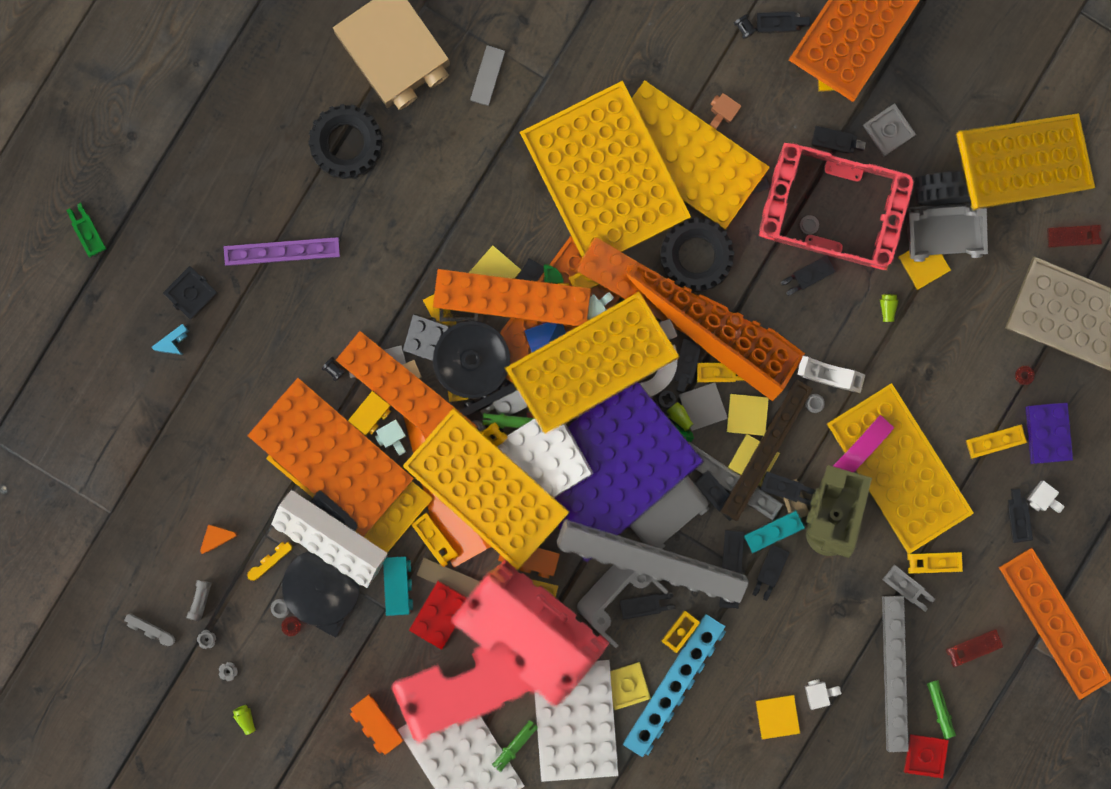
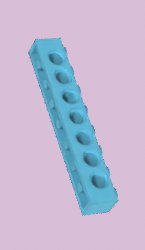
[623,614,726,757]

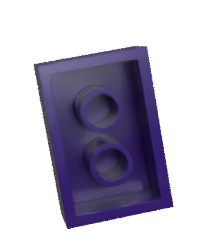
[1025,403,1073,464]

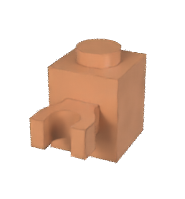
[710,93,741,129]

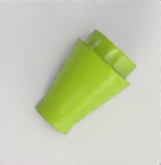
[880,294,899,322]
[667,402,694,431]
[233,705,256,735]

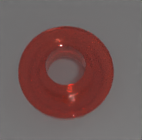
[1015,366,1034,385]
[281,617,301,636]

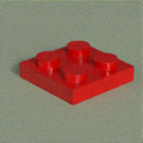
[904,734,949,778]

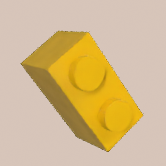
[348,391,391,436]
[661,610,700,653]

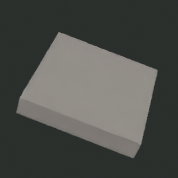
[863,103,916,156]
[679,383,728,431]

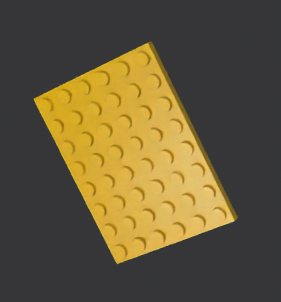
[520,81,691,258]

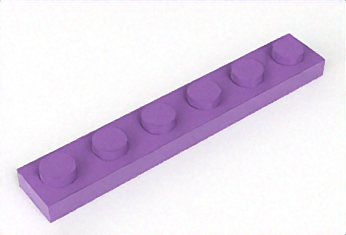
[224,237,340,266]

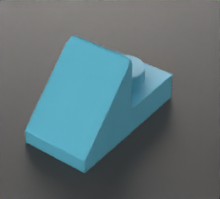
[152,324,189,355]

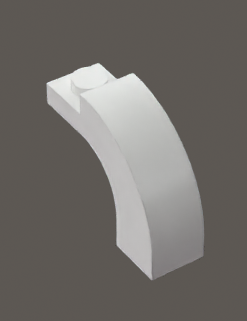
[640,345,677,397]
[798,356,865,393]

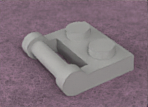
[187,580,212,621]

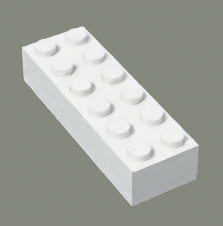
[271,490,388,588]

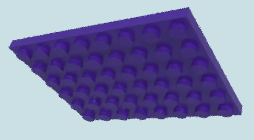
[555,382,704,562]

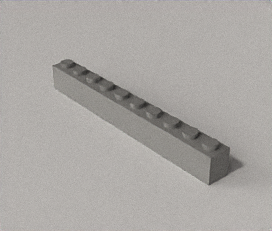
[557,520,749,603]

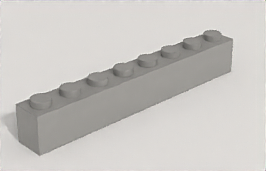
[882,596,908,752]

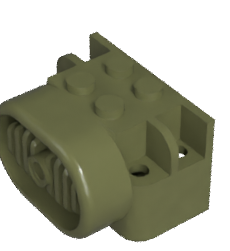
[806,465,872,558]

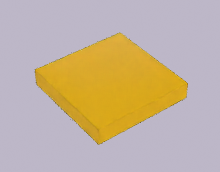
[898,251,951,290]
[756,695,800,739]

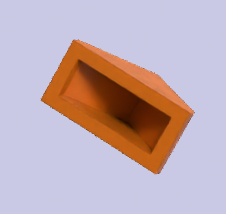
[200,525,238,554]

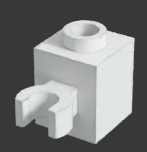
[1027,481,1065,513]
[805,679,841,710]

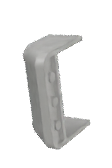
[577,564,669,648]

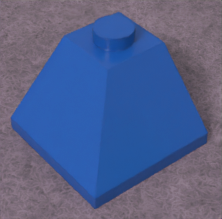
[525,322,566,352]

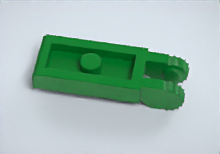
[66,203,107,258]

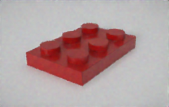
[409,580,468,650]

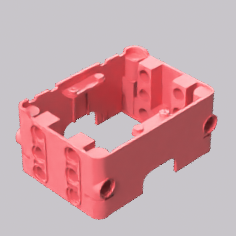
[759,143,913,270]
[452,559,609,707]
[392,641,536,743]

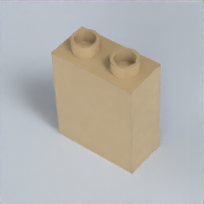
[333,0,450,110]

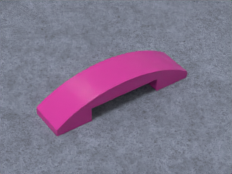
[832,415,895,473]

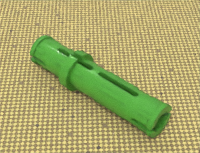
[482,413,535,428]
[927,680,956,739]
[492,720,538,772]

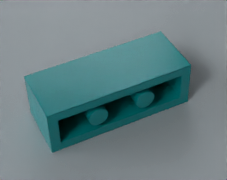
[744,510,806,553]
[383,556,413,616]

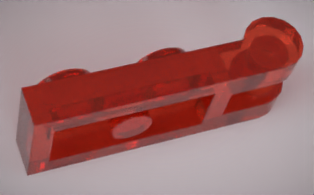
[1047,225,1102,248]
[946,629,1003,667]

